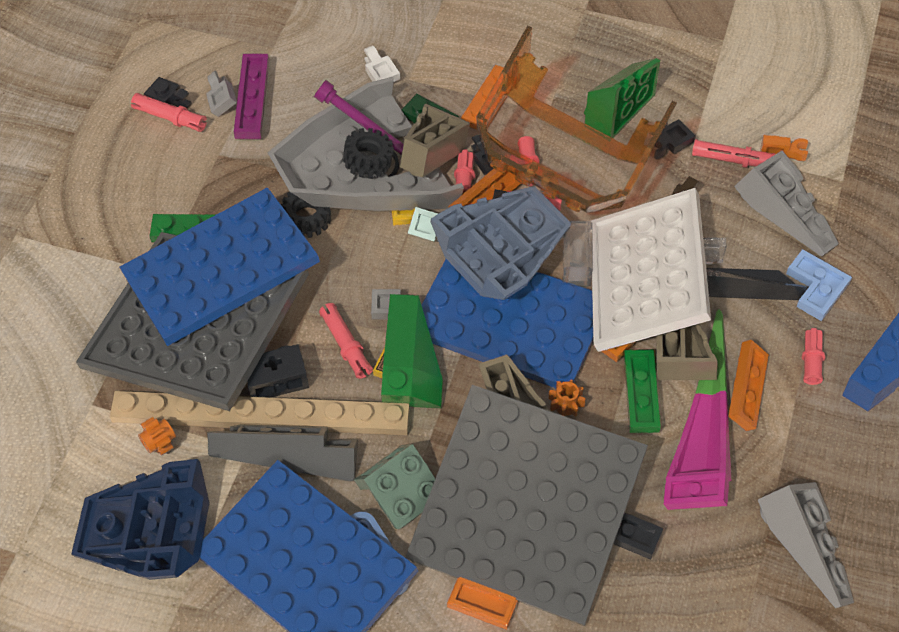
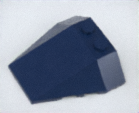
[71,459,210,580]

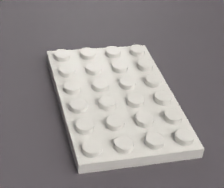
[591,188,711,352]

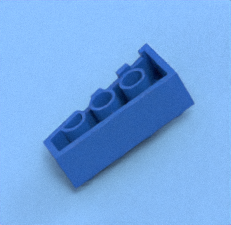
[842,313,899,411]

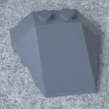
[430,186,571,300]

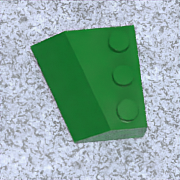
[584,58,661,142]

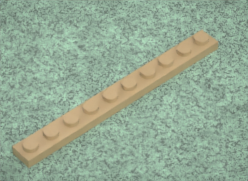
[110,391,410,435]

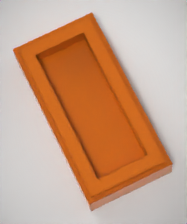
[447,577,518,630]

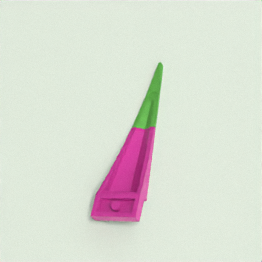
[664,309,731,510]

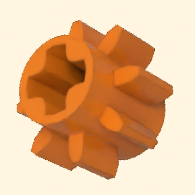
[548,380,586,417]
[138,417,176,455]

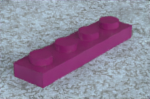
[234,54,269,139]

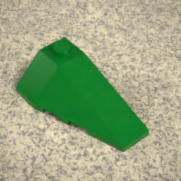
[381,294,443,409]

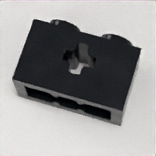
[247,344,309,398]

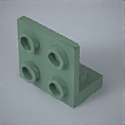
[354,444,435,529]

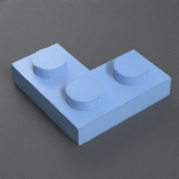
[786,249,852,321]

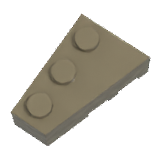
[400,104,470,177]
[657,323,717,380]
[479,355,551,412]

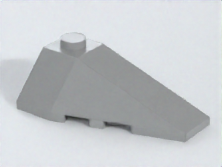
[734,151,839,257]
[758,482,854,609]

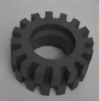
[343,128,394,179]
[281,191,331,238]

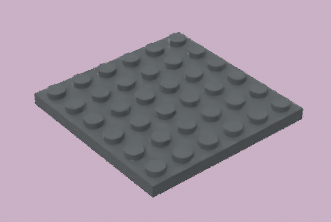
[76,232,309,411]
[405,385,648,626]

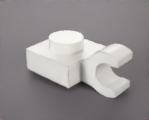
[364,46,400,82]

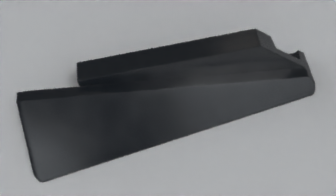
[706,268,806,301]

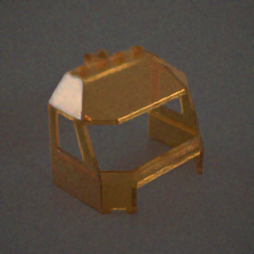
[476,25,677,213]

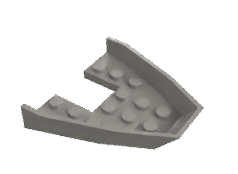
[267,77,464,211]

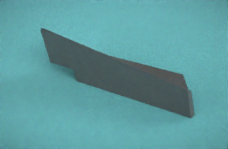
[207,424,358,481]

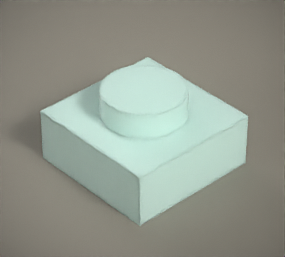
[408,207,438,242]

